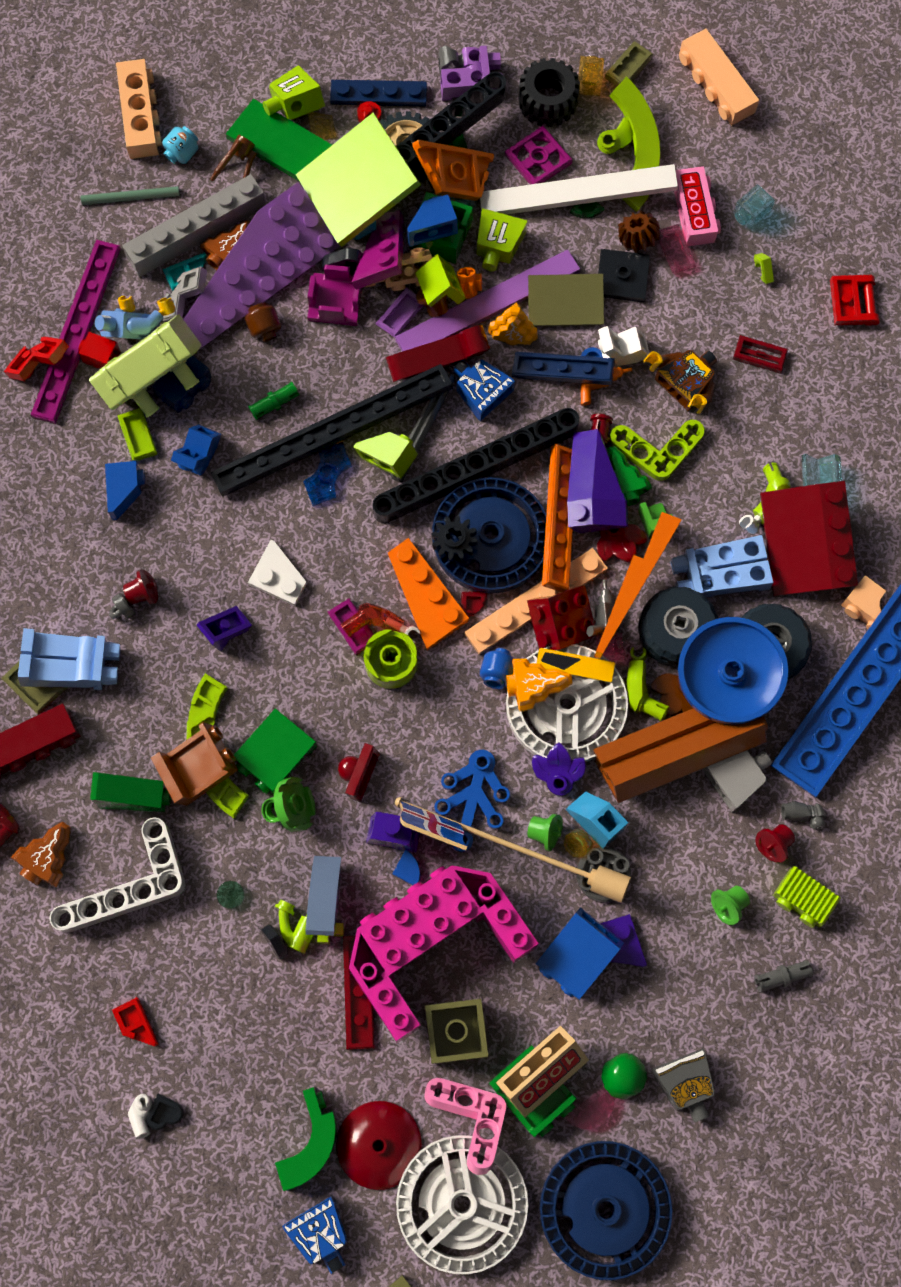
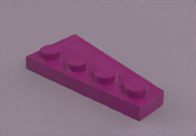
[351,210,404,290]

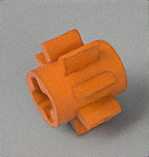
[457,267,483,299]

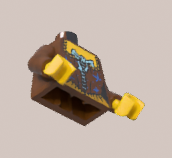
[643,350,717,414]

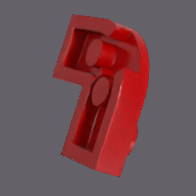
[4,337,69,381]

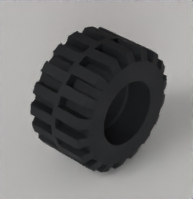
[518,58,580,127]

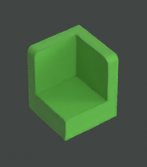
[638,502,673,538]

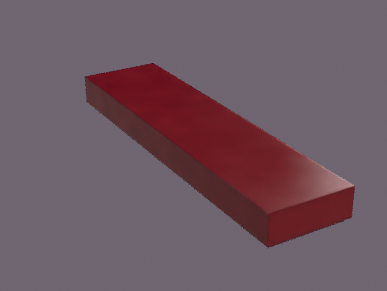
[343,935,374,1050]

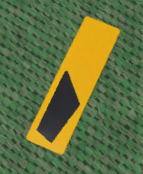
[537,648,615,682]

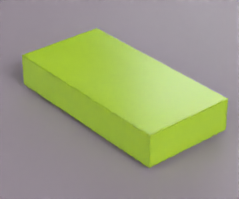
[117,408,158,462]

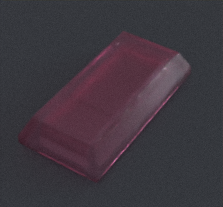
[659,224,696,274]

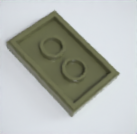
[528,274,604,326]

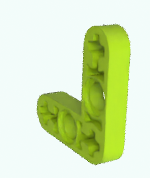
[610,420,705,481]

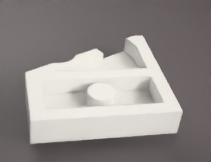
[248,540,307,606]

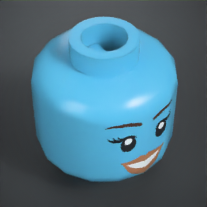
[162,126,199,164]

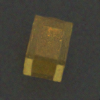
[578,56,604,96]

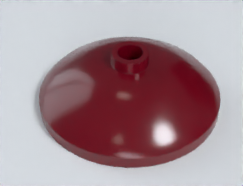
[336,1101,422,1190]

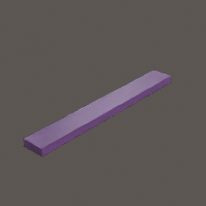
[395,250,580,351]

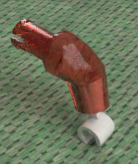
[340,603,421,643]

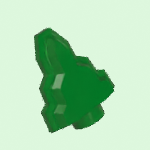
[607,446,652,506]

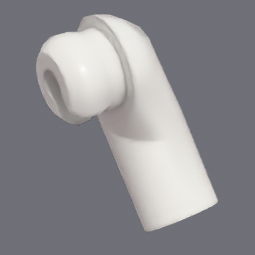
[128,1094,152,1139]

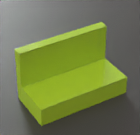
[415,254,466,307]

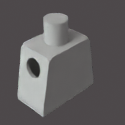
[703,750,772,812]

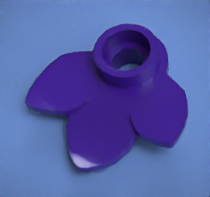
[532,742,586,796]

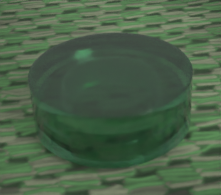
[216,881,245,909]

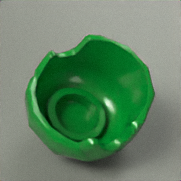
[601,1053,648,1100]

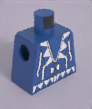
[453,360,515,422]
[282,1196,348,1274]

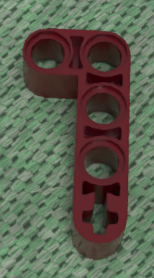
[386,325,490,382]

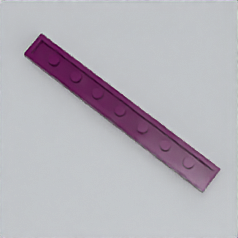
[31,239,121,424]

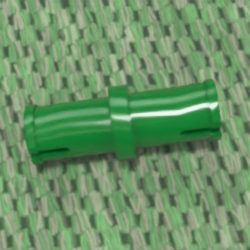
[248,381,300,420]

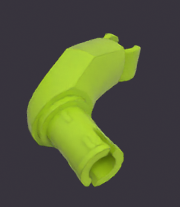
[626,647,669,721]

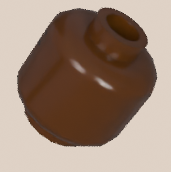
[245,302,282,342]

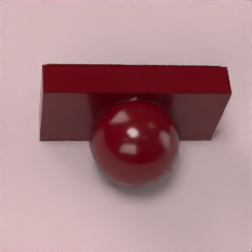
[338,743,380,802]

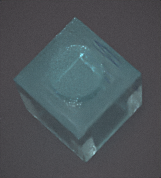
[733,184,775,229]

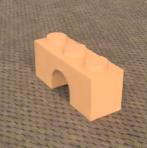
[841,575,886,629]

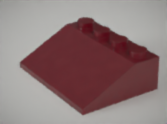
[760,481,858,596]

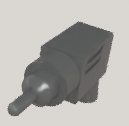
[587,579,620,637]

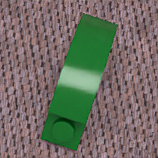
[275,1087,337,1191]

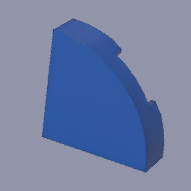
[392,850,420,886]

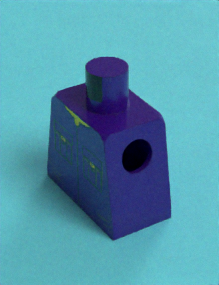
[366,812,420,853]

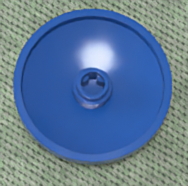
[678,617,788,725]

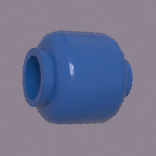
[479,648,515,690]

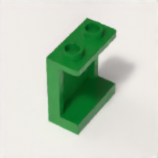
[234,708,318,794]
[488,1045,577,1138]

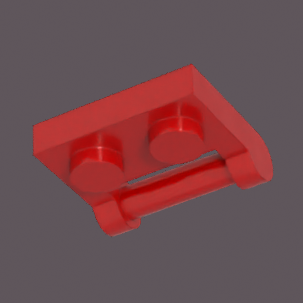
[830,275,880,326]

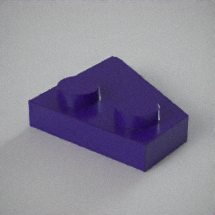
[600,914,647,967]

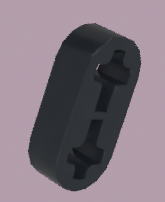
[322,248,363,273]

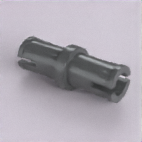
[754,960,813,993]

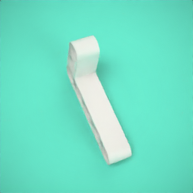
[50,817,185,933]

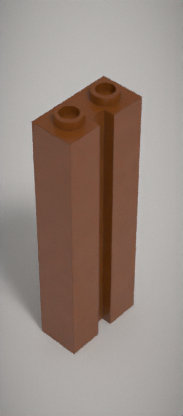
[593,708,768,803]

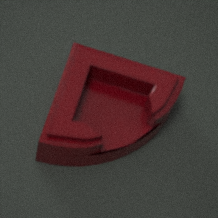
[461,591,488,617]

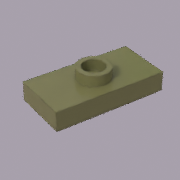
[605,41,653,86]

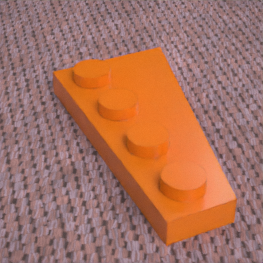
[388,538,470,651]

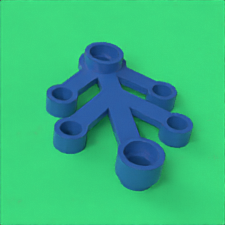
[434,750,510,852]

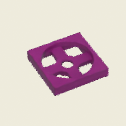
[505,126,573,185]

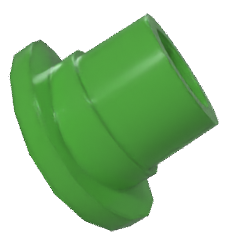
[527,814,563,852]
[711,885,750,925]

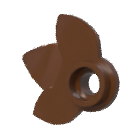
[650,673,693,716]

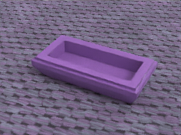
[376,288,424,338]

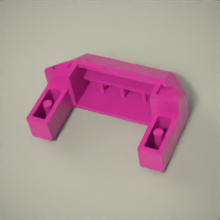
[349,865,539,1043]

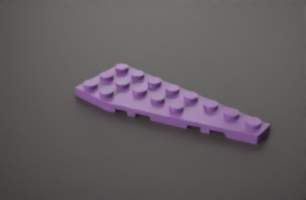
[183,182,340,349]

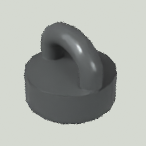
[109,593,136,619]

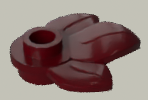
[596,524,647,564]

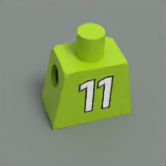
[262,65,325,120]
[477,208,527,271]

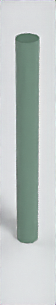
[81,186,180,205]

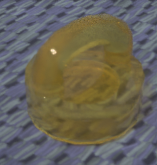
[564,829,593,858]

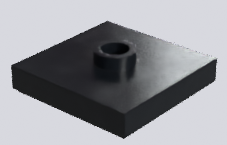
[598,249,650,302]

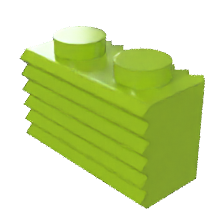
[772,866,841,928]

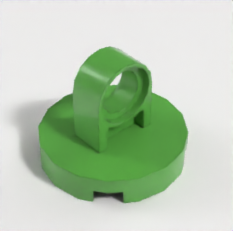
[261,777,316,832]

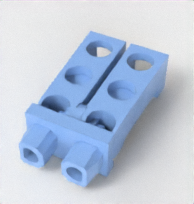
[671,535,773,598]
[18,628,120,690]

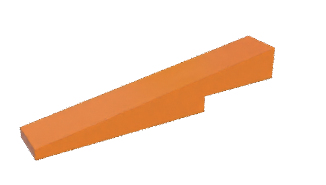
[594,512,682,659]

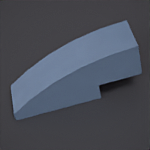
[306,856,341,936]

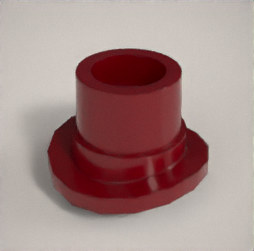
[123,569,158,605]
[755,824,795,863]

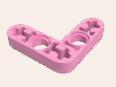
[424,1078,506,1175]

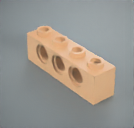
[116,59,162,159]

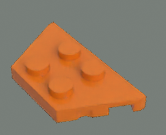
[412,140,494,201]

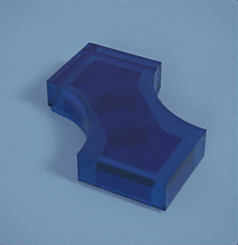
[303,442,352,506]

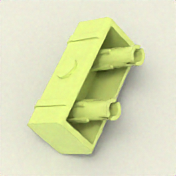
[89,314,201,418]

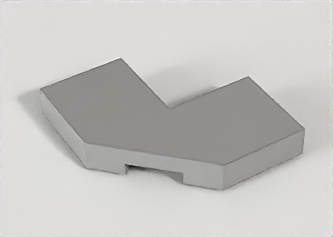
[160,267,207,324]

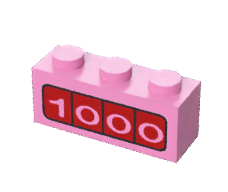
[674,166,721,247]

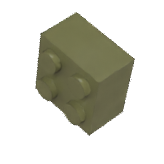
[425,999,488,1064]

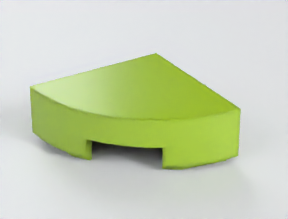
[754,253,774,284]

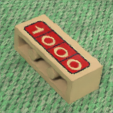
[496,1026,589,1117]

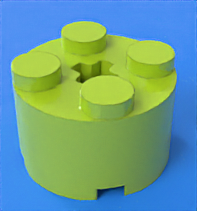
[364,629,418,689]

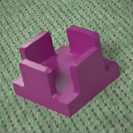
[307,265,362,326]

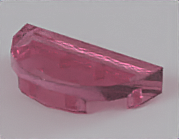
[564,1086,615,1129]

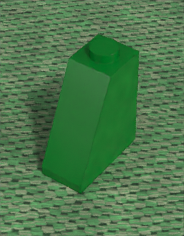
[90,772,171,812]

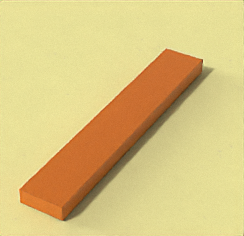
[542,444,573,592]

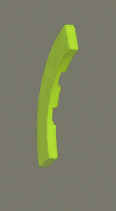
[610,76,660,212]
[186,673,249,819]

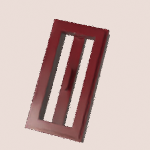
[732,335,788,374]

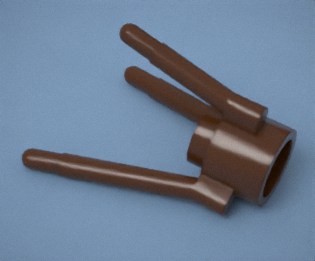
[210,135,257,181]

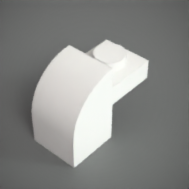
[598,326,649,367]

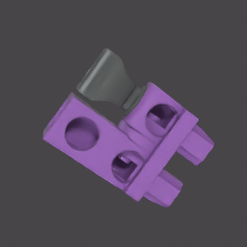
[438,46,503,101]

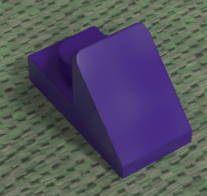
[197,606,252,651]

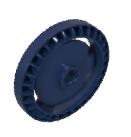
[432,477,546,594]
[539,1141,672,1280]

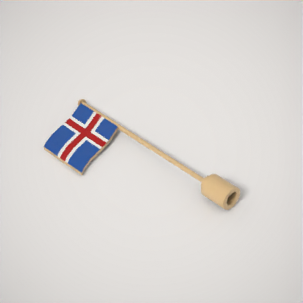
[395,797,631,903]

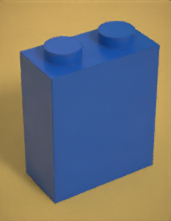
[535,907,624,1000]

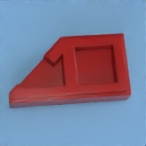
[112,997,159,1047]

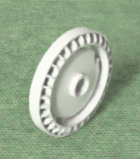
[506,644,628,762]
[396,1135,528,1274]

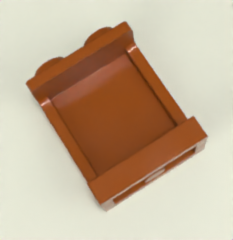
[151,722,238,806]

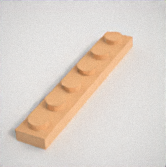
[464,548,608,655]

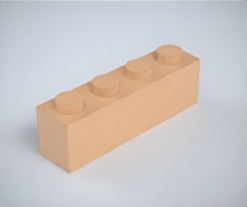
[679,29,759,126]

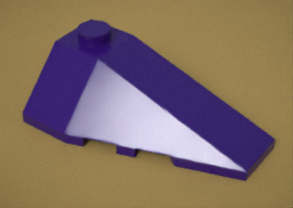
[567,429,628,533]

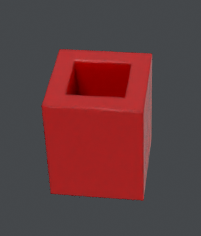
[78,332,121,369]

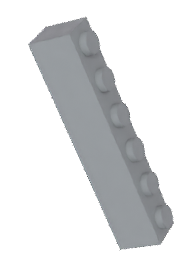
[122,174,266,277]

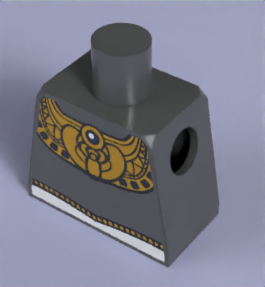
[651,1049,715,1122]

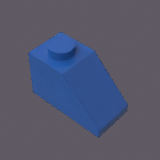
[407,195,458,247]
[105,461,146,520]

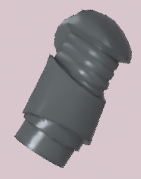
[781,801,827,830]

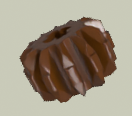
[618,210,660,253]

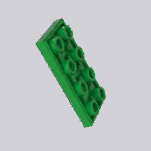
[226,98,332,182]

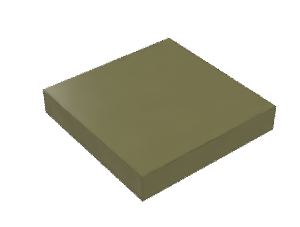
[1,662,68,715]

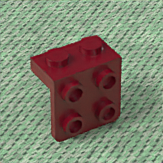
[527,586,595,650]

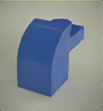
[171,424,221,476]

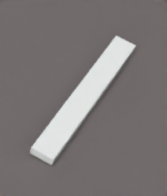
[480,164,678,215]

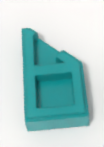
[163,252,207,292]

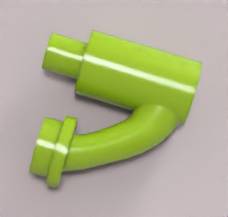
[275,900,313,954]

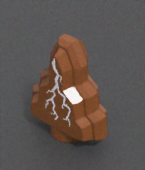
[200,220,250,270]
[11,822,71,887]

